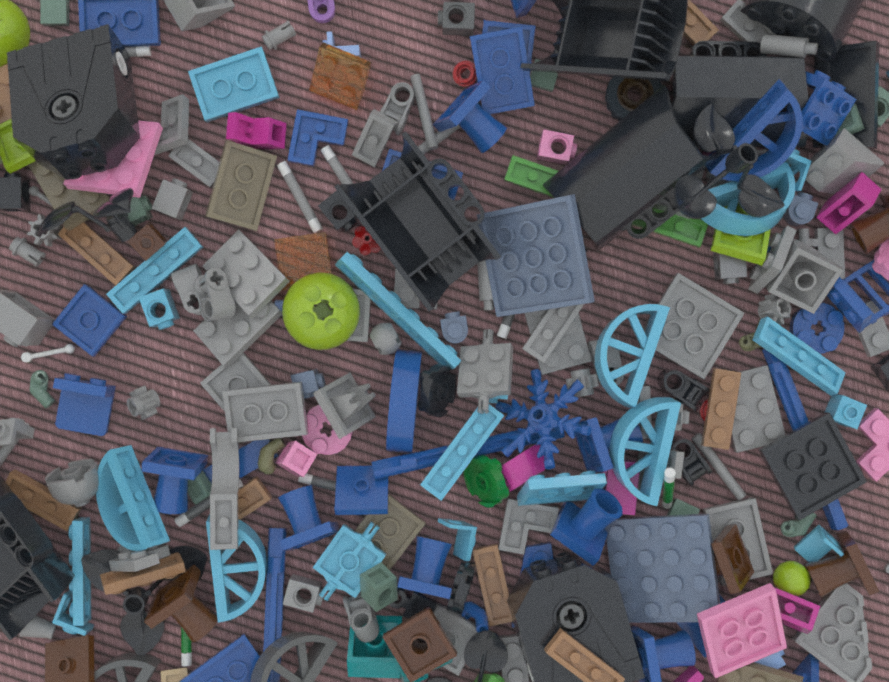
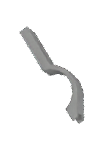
[210,428,239,550]

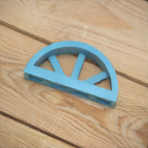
[701,162,795,236]
[595,304,670,408]
[609,397,681,506]
[96,445,170,551]
[206,514,267,623]

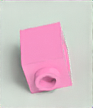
[537,130,577,165]
[275,441,317,477]

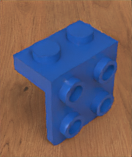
[802,70,857,146]
[53,373,116,436]

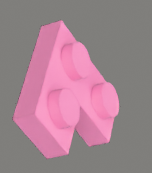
[856,408,889,482]

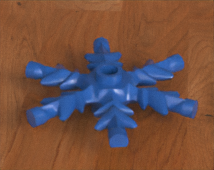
[495,369,592,469]

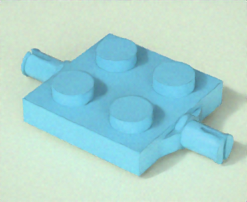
[313,521,386,601]

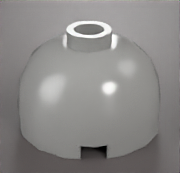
[45,459,99,507]

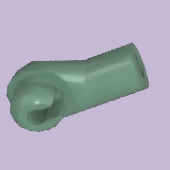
[29,370,56,409]
[781,513,817,537]

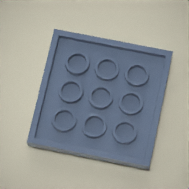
[477,194,595,317]
[605,514,720,623]

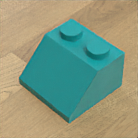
[347,615,402,678]

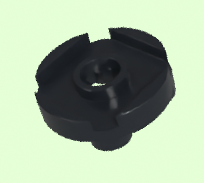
[418,364,457,418]
[446,562,476,616]

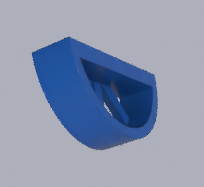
[707,79,803,181]
[386,349,422,453]

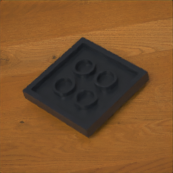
[758,412,867,520]

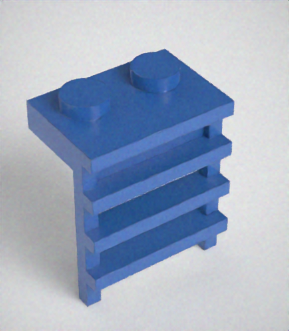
[827,260,889,333]

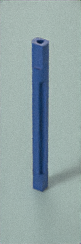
[762,349,848,530]
[371,427,565,480]
[263,528,287,682]

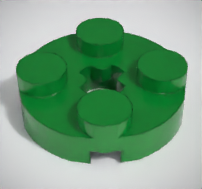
[463,455,509,508]

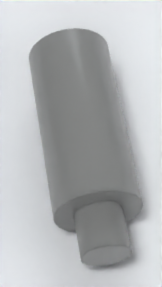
[760,34,818,58]
[477,260,494,310]

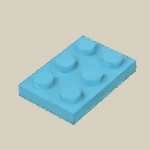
[188,46,280,122]
[517,471,607,506]

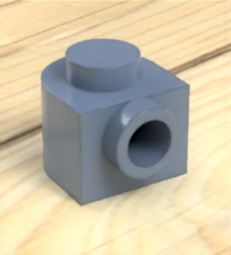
[783,192,818,226]
[440,311,468,343]
[290,368,326,399]

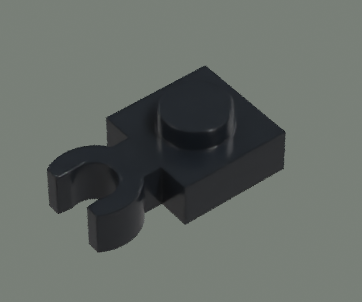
[389,587,437,619]

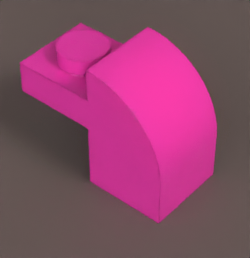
[226,112,287,149]
[501,444,545,492]

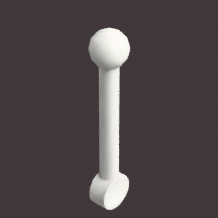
[21,344,75,362]

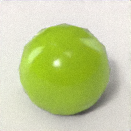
[773,560,811,596]

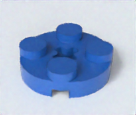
[790,303,844,354]

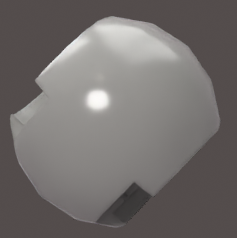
[370,323,401,355]

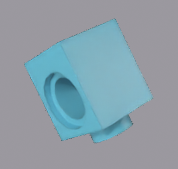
[139,288,180,330]
[824,394,867,429]

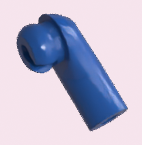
[462,601,489,632]

